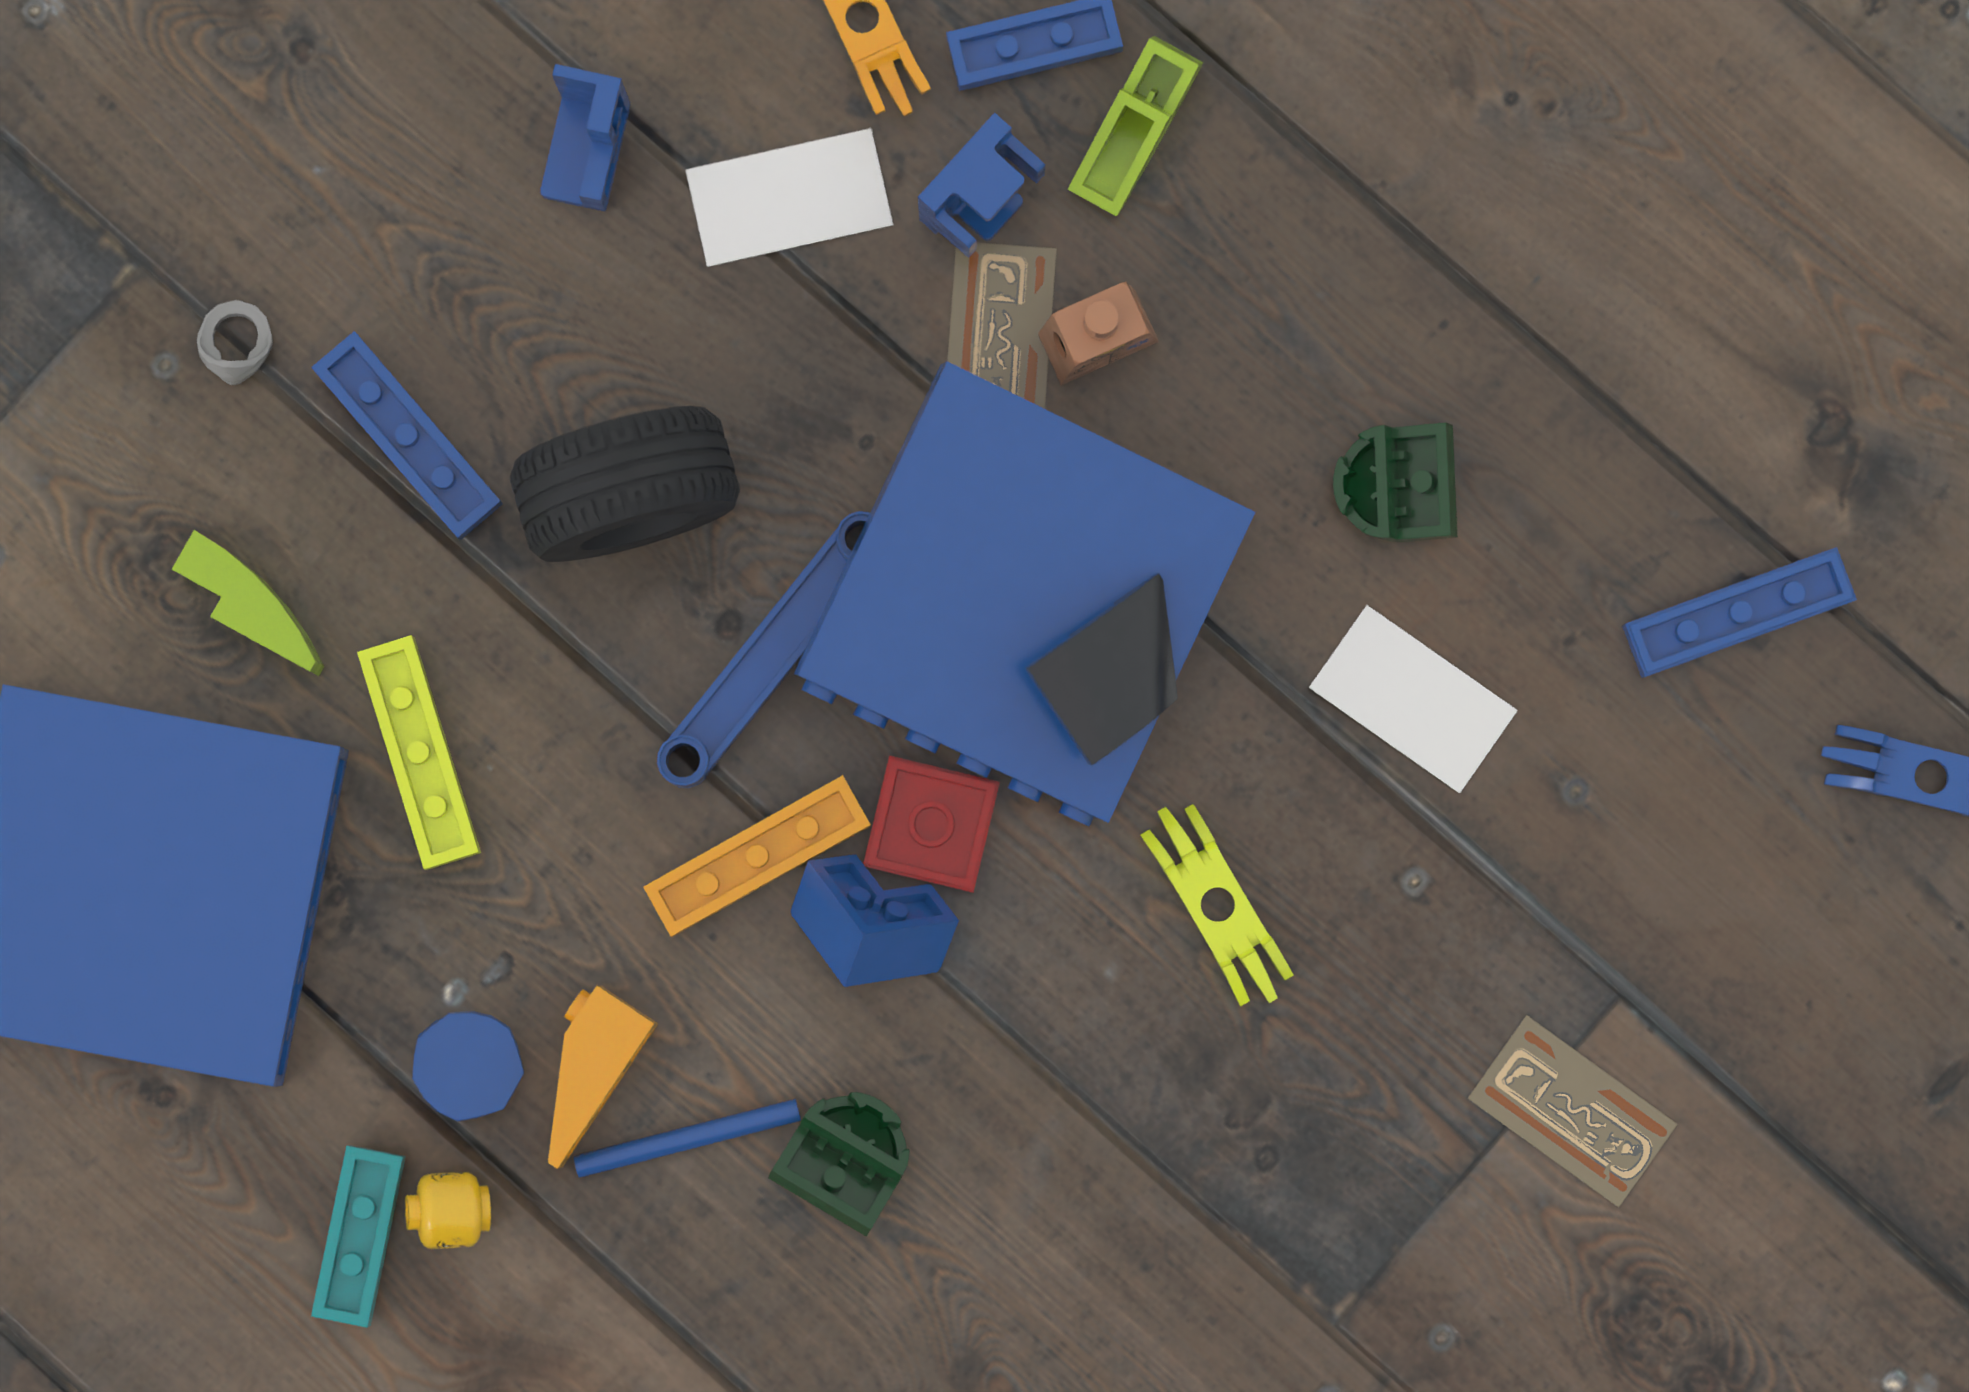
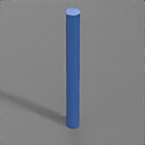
[574,1099,801,1178]

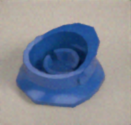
[412,1011,524,1121]

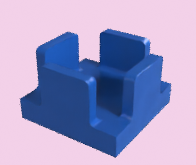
[918,113,1045,258]

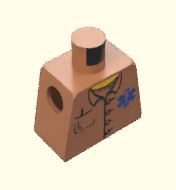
[1038,282,1158,385]

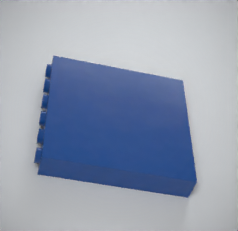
[794,361,1255,827]
[0,684,349,1087]

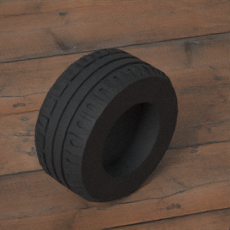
[510,406,740,562]

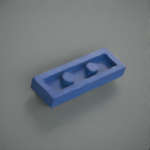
[946,0,1123,91]

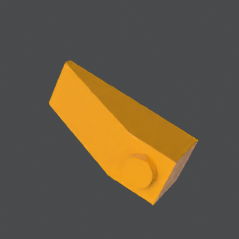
[548,985,658,1169]

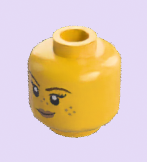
[405,1172,491,1249]

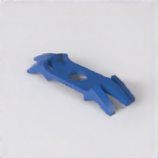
[1821,725,1969,817]

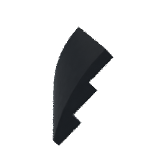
[1025,573,1178,765]

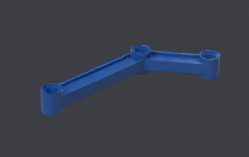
[657,511,870,788]

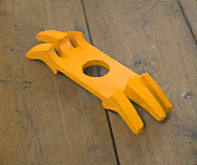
[823,0,931,116]

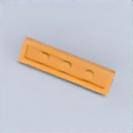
[643,775,871,937]

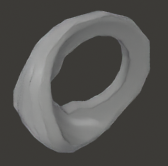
[197,300,273,385]

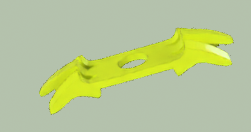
[1140,804,1294,1007]

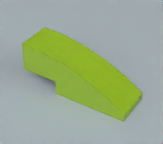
[1067,36,1203,216]
[172,530,324,676]

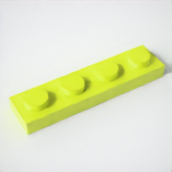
[357,635,481,870]

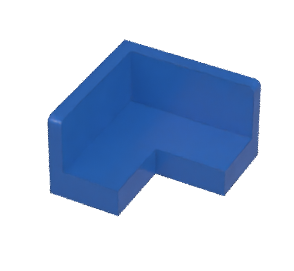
[540,64,631,212]
[791,854,959,987]

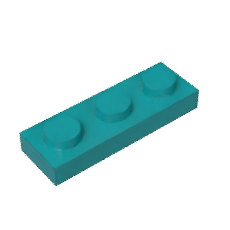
[311,1145,406,1328]

